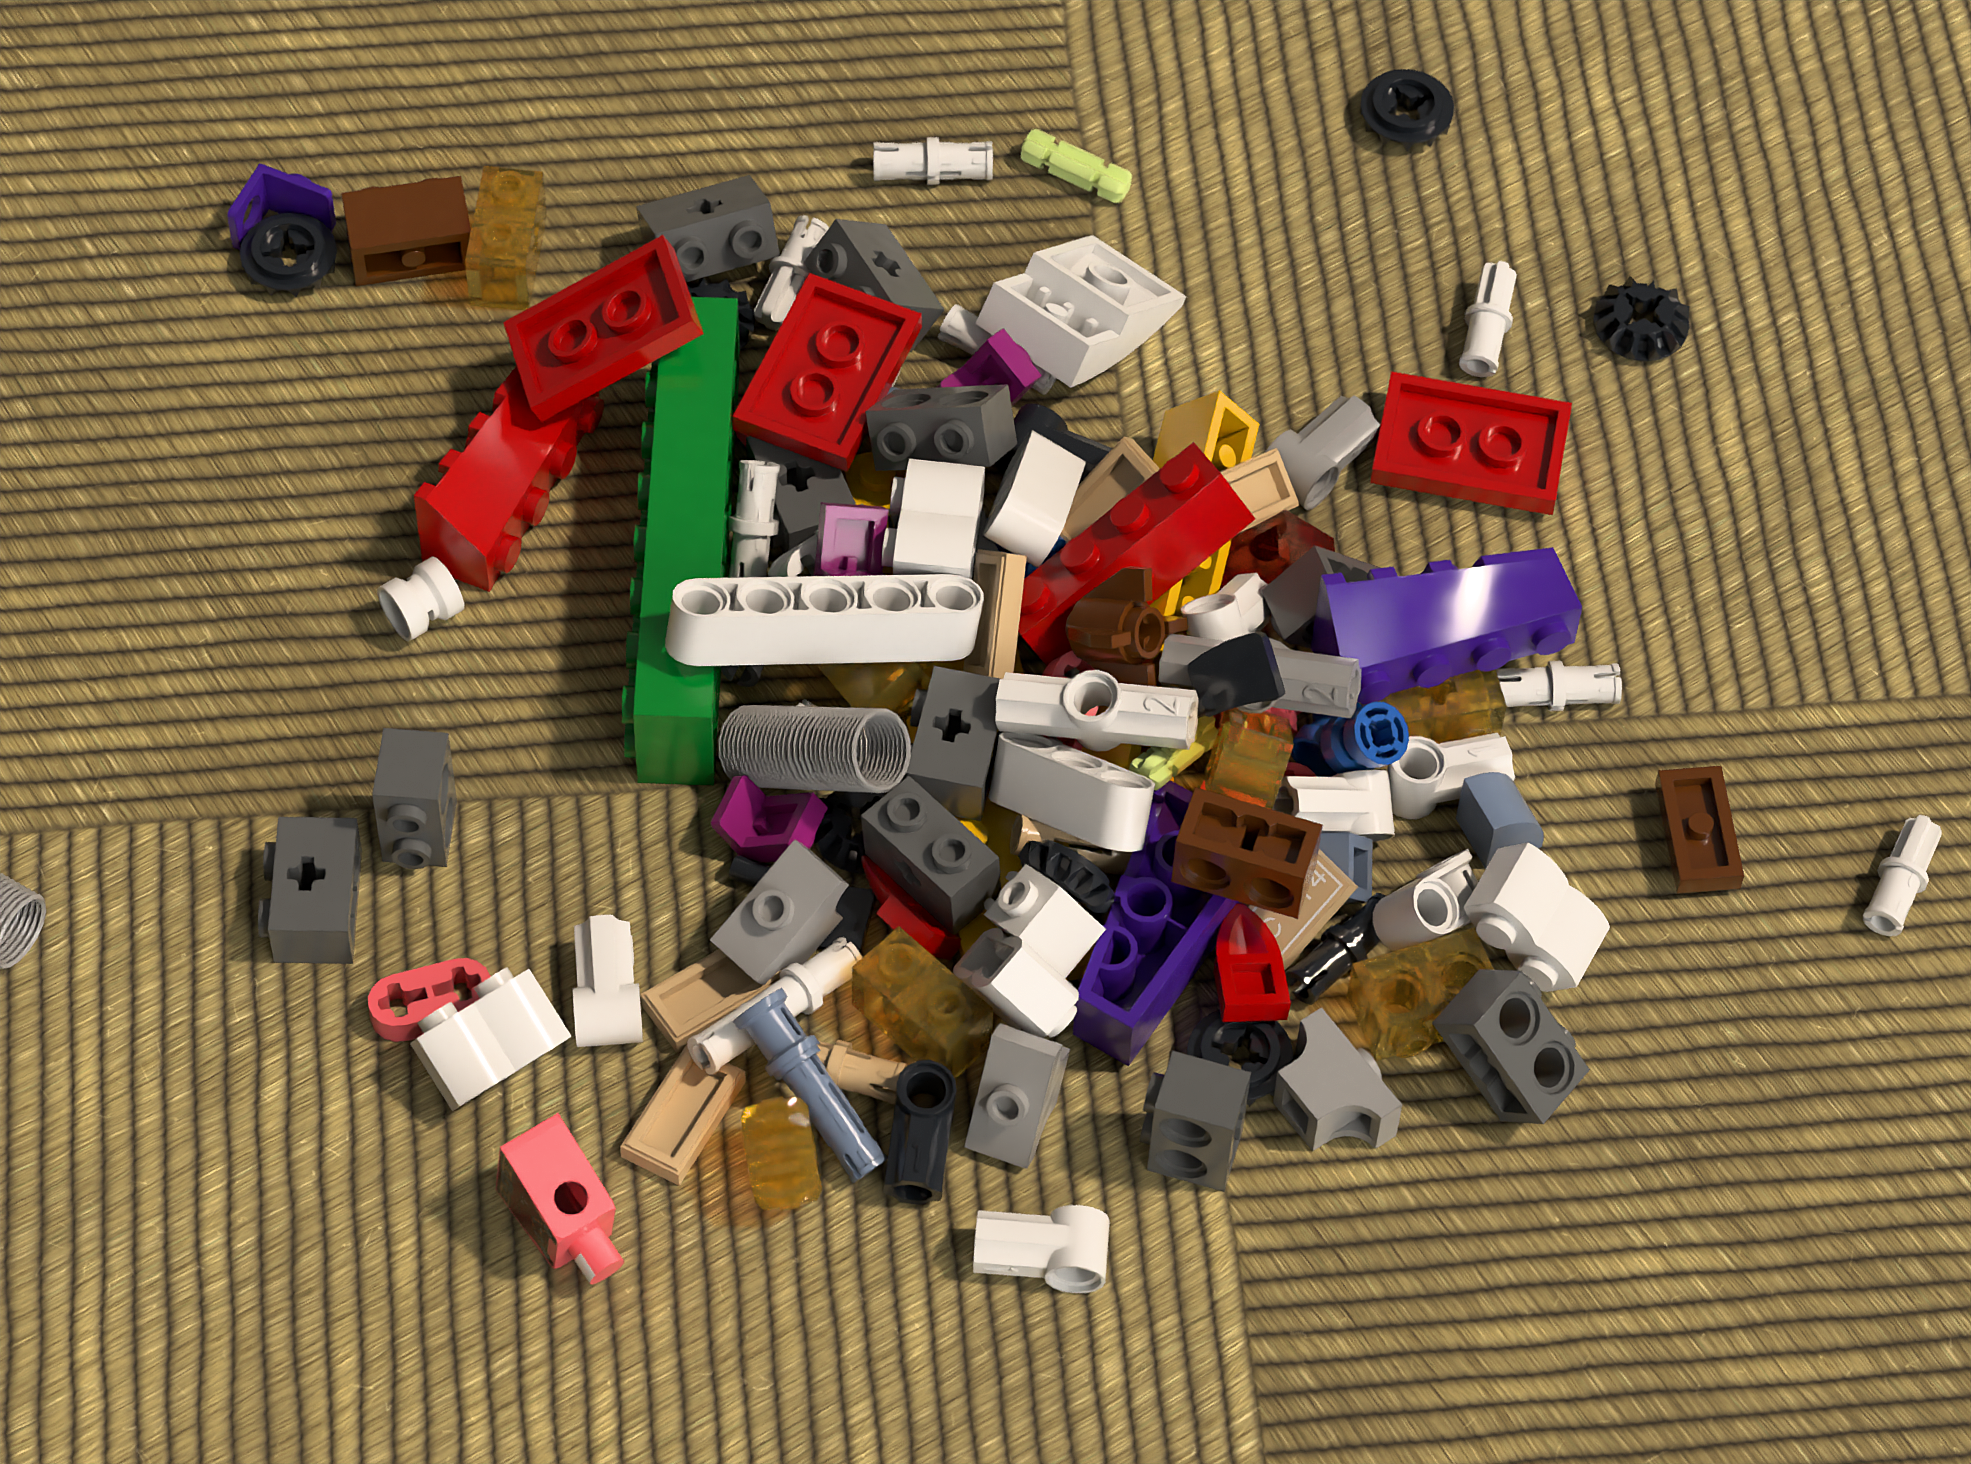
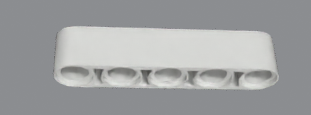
[665,574,984,666]

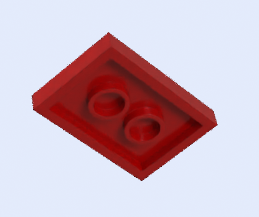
[503,235,704,422]
[732,273,922,472]
[1370,371,1572,515]

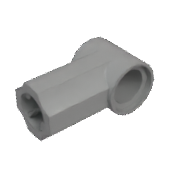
[1265,395,1380,510]

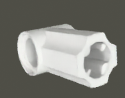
[1181,573,1272,641]
[1386,733,1515,819]
[1267,770,1395,842]
[573,915,643,1047]
[973,1205,1110,1293]

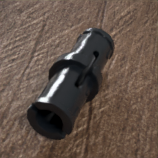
[1285,893,1386,1005]

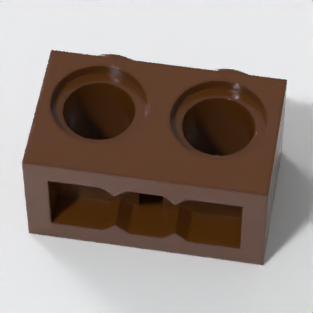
[1171,787,1323,919]

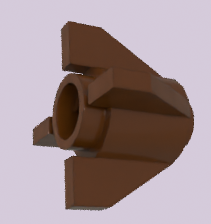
[1065,566,1188,687]

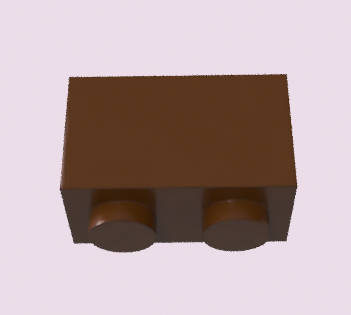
[341,176,475,286]

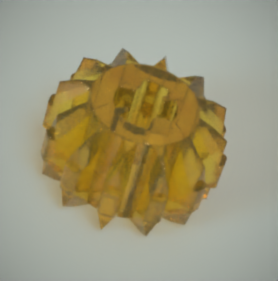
[741,1096,822,1211]

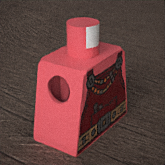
[496,1113,624,1284]

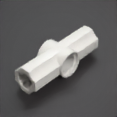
[995,670,1199,752]

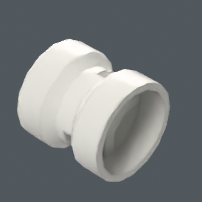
[377,556,464,642]

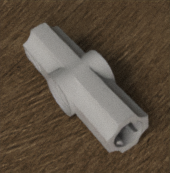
[1159,634,1362,718]

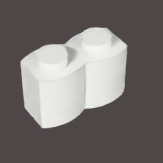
[882,459,985,580]
[1464,843,1610,992]
[953,928,1079,1038]
[410,967,572,1111]

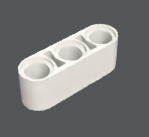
[982,430,1085,567]
[988,732,1155,852]

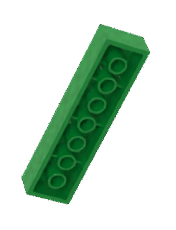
[622,297,740,786]

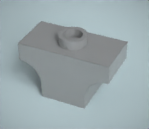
[710,840,849,985]
[1273,1007,1402,1151]
[965,1023,1070,1169]

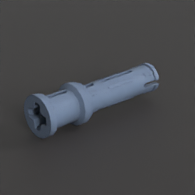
[733,988,888,1183]

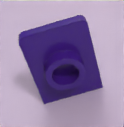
[227,163,336,250]

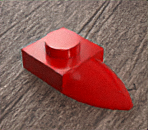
[861,855,962,960]
[1213,904,1291,1022]

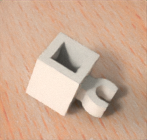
[984,864,1106,979]

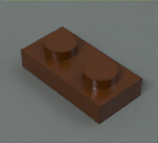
[1655,766,1744,894]

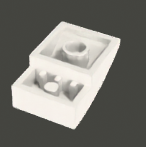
[975,235,1186,387]

